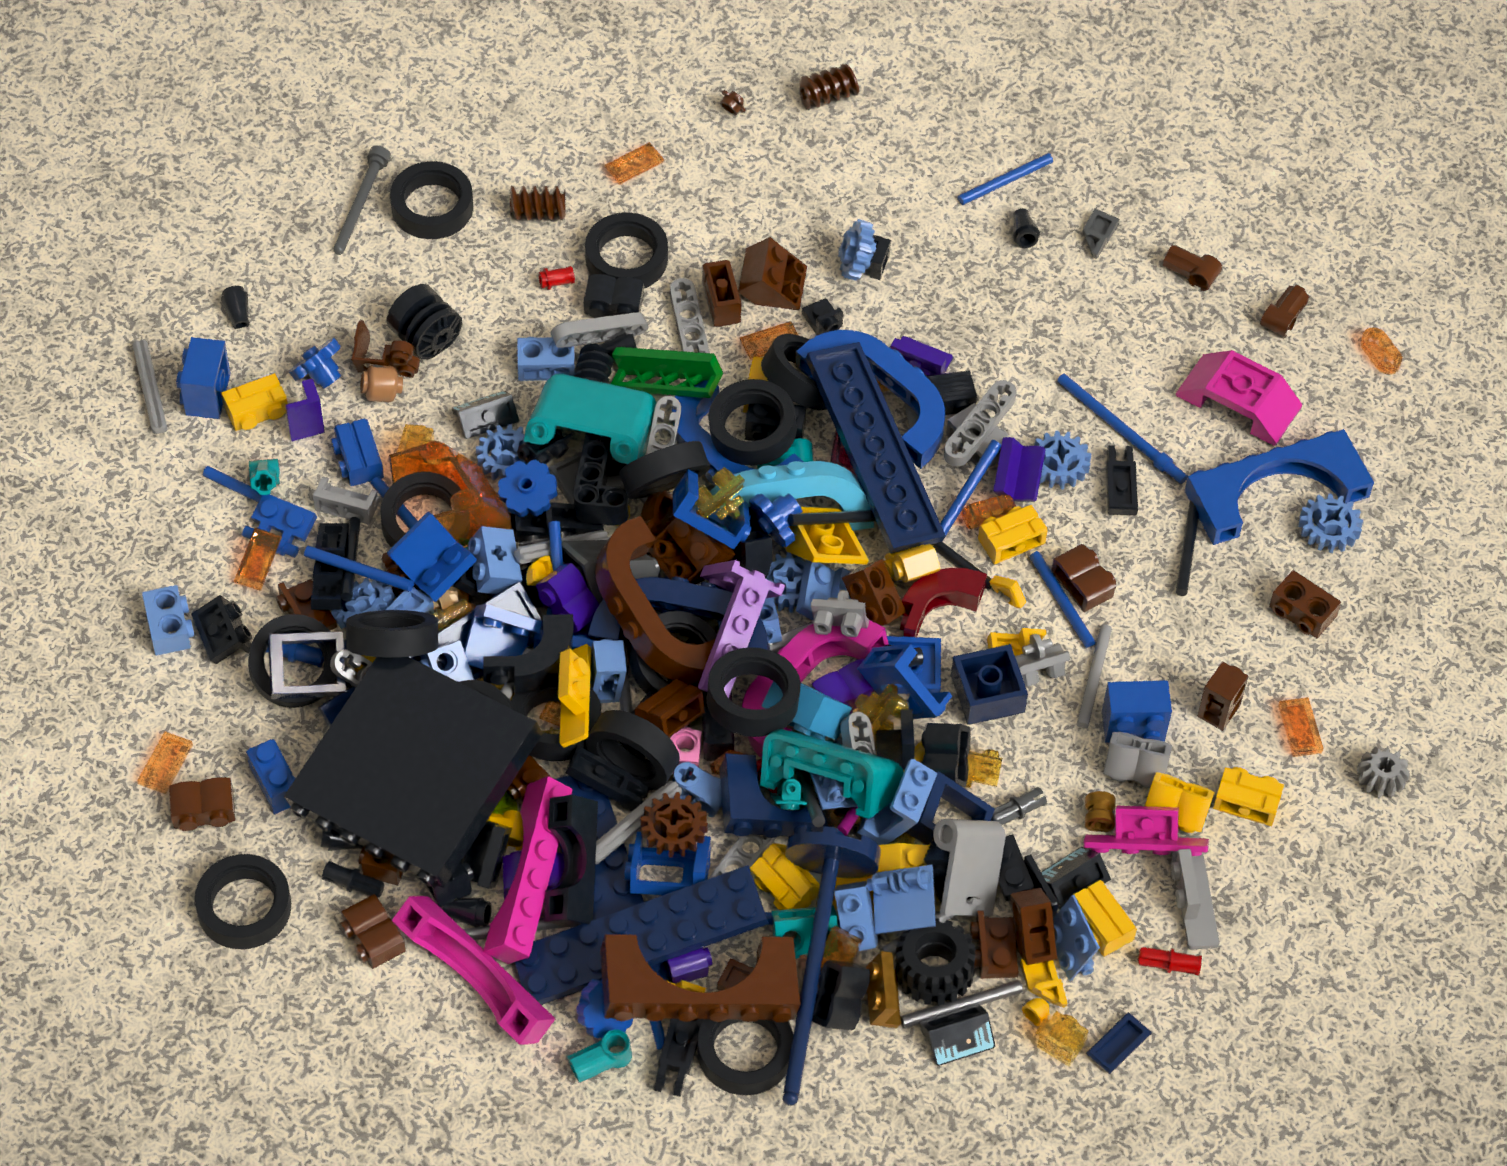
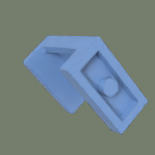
[857,759,937,845]

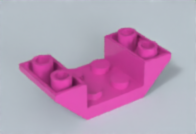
[1175,350,1302,446]

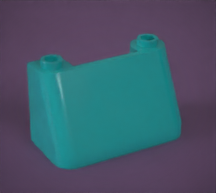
[524,374,657,464]
[760,729,904,819]

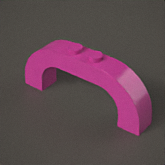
[742,620,889,759]

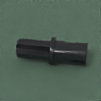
[322,861,385,898]

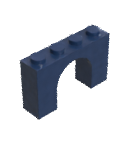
[719,754,850,838]

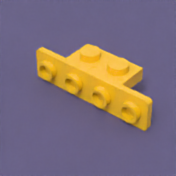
[558,644,591,748]

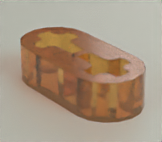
[1361,327,1402,375]
[961,495,1016,529]

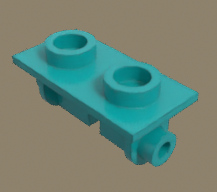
[770,776,807,810]

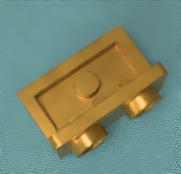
[865,951,901,1028]

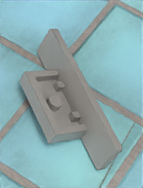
[1171,836,1220,950]

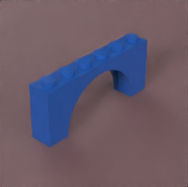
[1185,429,1374,545]

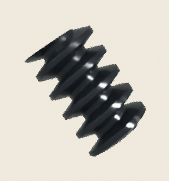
[574,344,614,384]

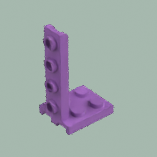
[698,560,785,698]

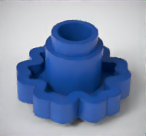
[289,338,341,389]
[498,460,558,517]
[749,493,803,547]
[576,979,633,1039]

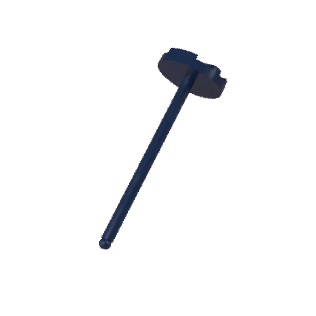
[782,826,881,1106]

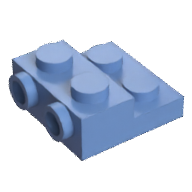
[796,560,851,621]

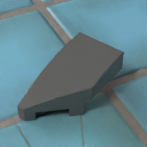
[1083,208,1119,259]

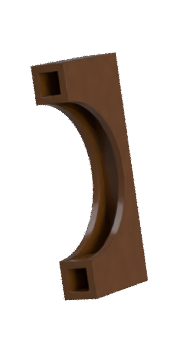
[600,934,801,1022]

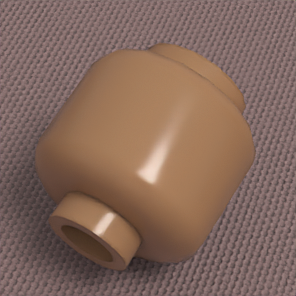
[360,365,403,402]

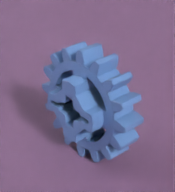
[838,219,876,281]
[476,424,527,480]
[1034,431,1091,489]
[1298,493,1363,553]
[766,552,808,613]
[331,578,395,629]

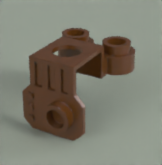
[351,320,420,378]

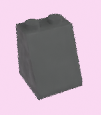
[562,540,661,605]

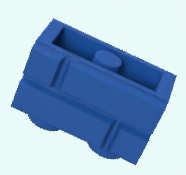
[331,419,384,486]
[246,739,295,815]

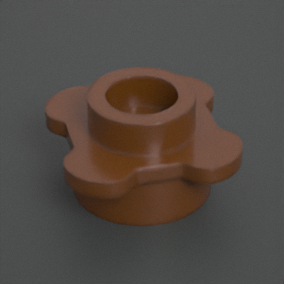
[720,90,746,116]

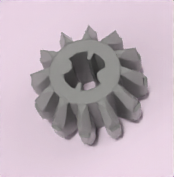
[1357,746,1410,799]

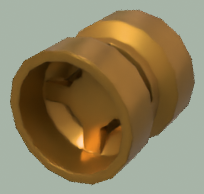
[1085,791,1116,832]

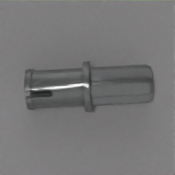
[991,787,1047,825]

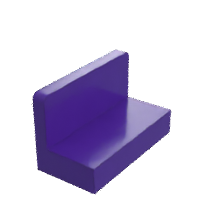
[890,336,953,376]
[285,378,325,441]
[993,437,1046,502]

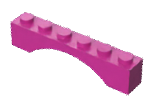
[483,776,573,964]
[392,896,556,1045]

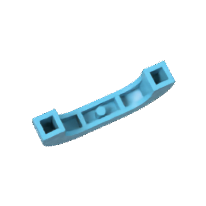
[706,461,874,531]

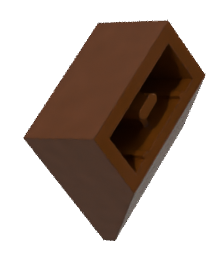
[738,237,807,310]
[648,510,736,584]

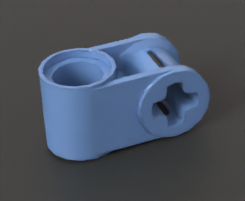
[672,762,722,817]

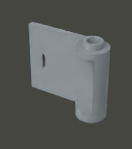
[934,819,1005,916]

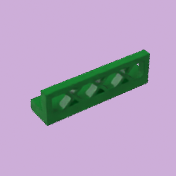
[611,347,723,398]

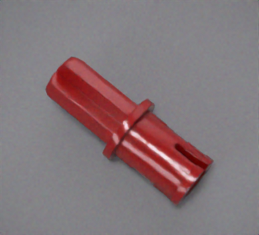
[1138,947,1202,976]

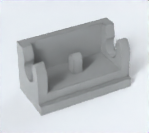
[313,476,381,525]

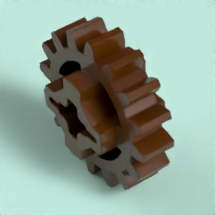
[640,792,708,858]

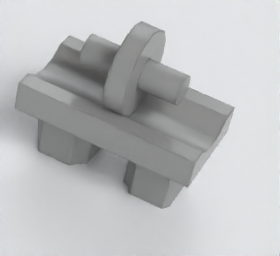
[811,590,869,637]
[1015,634,1070,686]

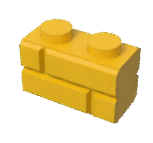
[221,373,288,431]
[978,505,1047,565]
[1213,767,1284,826]
[750,843,820,910]
[1074,880,1137,957]

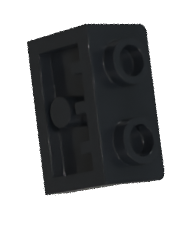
[191,595,252,664]

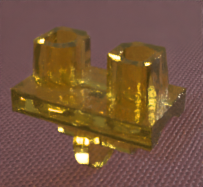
[695,467,745,520]
[855,684,909,736]
[965,748,1003,789]

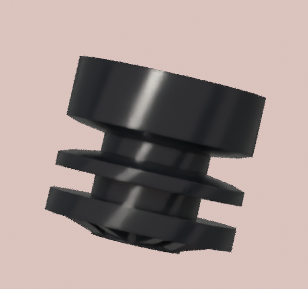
[386,284,462,360]

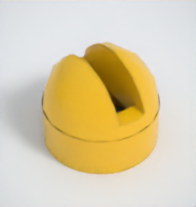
[1022,998,1050,1026]

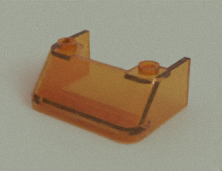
[389,441,512,548]

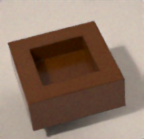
[717,958,754,991]

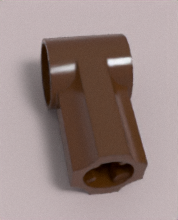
[1163,245,1222,291]
[1260,284,1310,338]

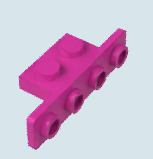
[1084,805,1209,856]

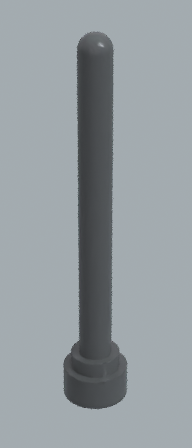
[333,145,391,255]

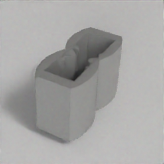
[1104,732,1172,788]

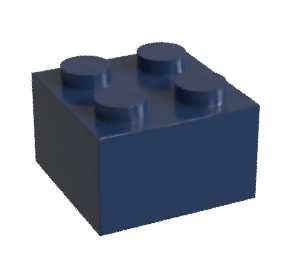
[951,644,1028,725]

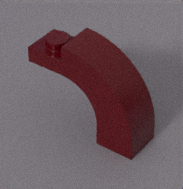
[900,568,987,637]

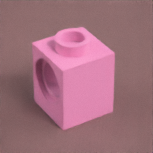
[670,727,702,775]

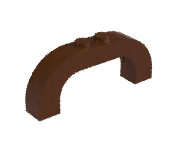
[595,516,715,684]

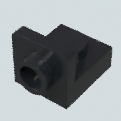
[869,235,891,280]
[802,298,843,336]

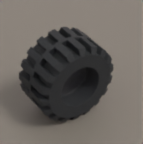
[896,918,975,1005]

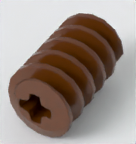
[799,64,859,110]
[510,186,566,221]

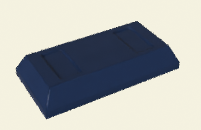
[1086,1012,1152,1074]

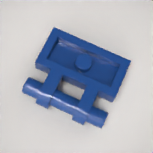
[242,494,317,558]

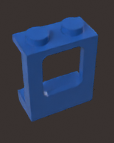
[673,469,751,549]
[857,644,952,719]
[625,832,711,895]

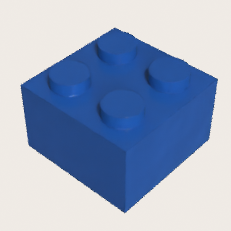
[176,337,231,419]
[1102,680,1172,743]

